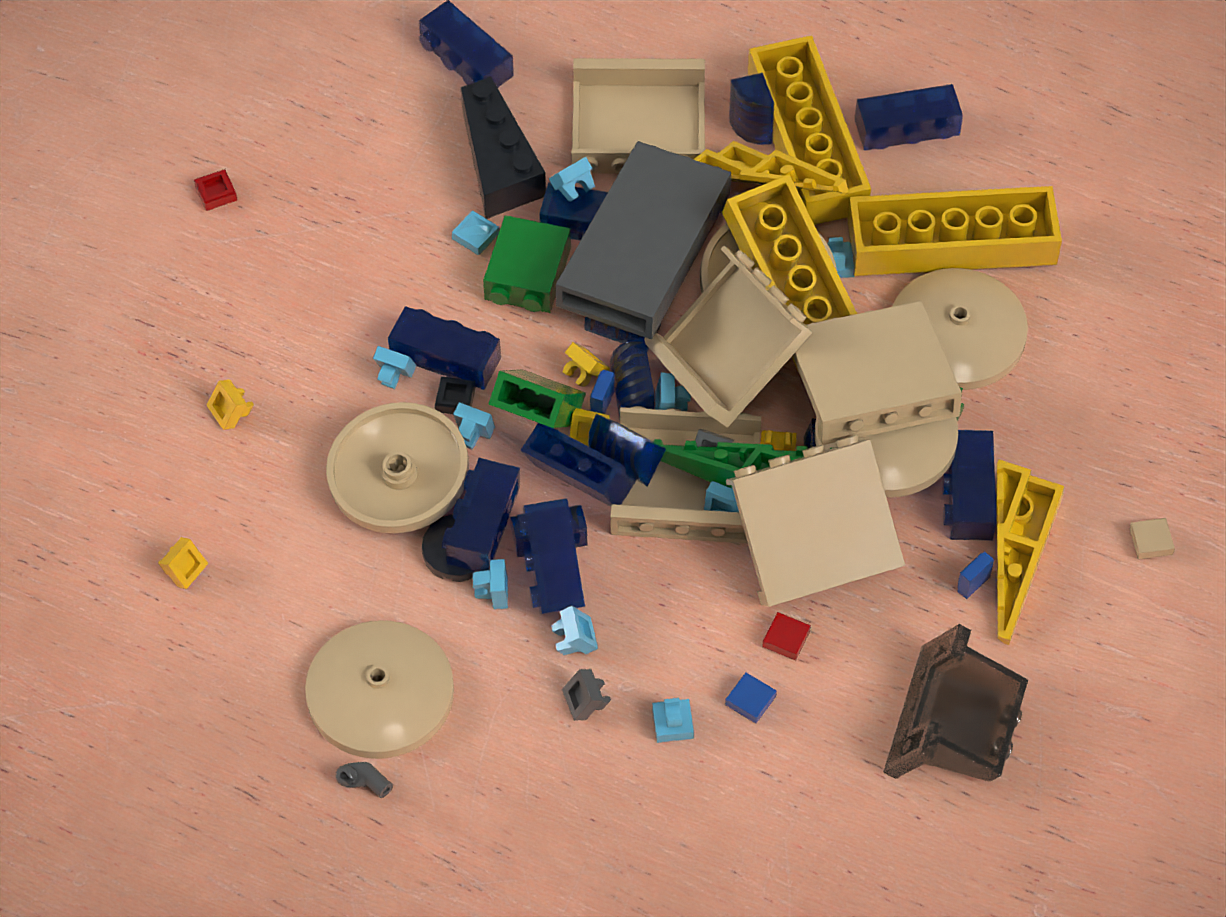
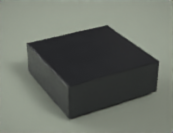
[435,376,476,414]

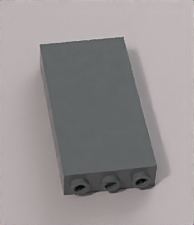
[556,141,732,340]

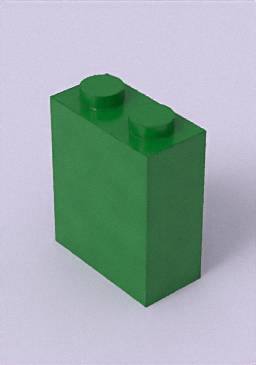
[483,215,571,313]
[488,369,586,428]

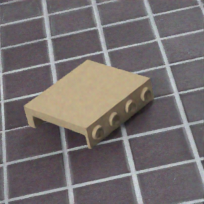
[571,58,705,174]
[641,246,813,428]
[793,301,962,445]
[610,406,761,544]
[726,435,905,607]

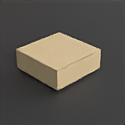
[1129,518,1175,560]

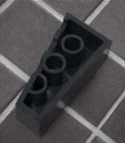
[461,76,546,219]

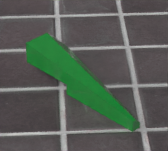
[650,439,832,489]

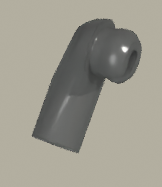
[336,762,393,798]

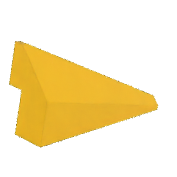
[693,141,849,193]
[997,459,1064,645]

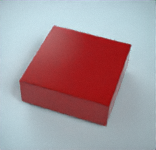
[194,169,238,211]
[762,612,811,661]

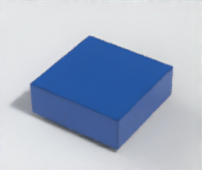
[590,370,615,414]
[957,551,994,599]
[725,672,777,724]

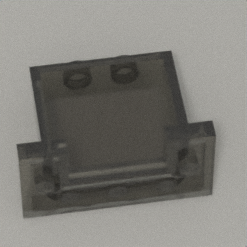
[883,624,1028,782]

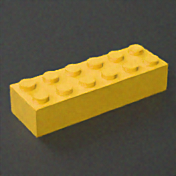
[748,35,871,225]
[722,174,857,381]
[847,186,1062,276]

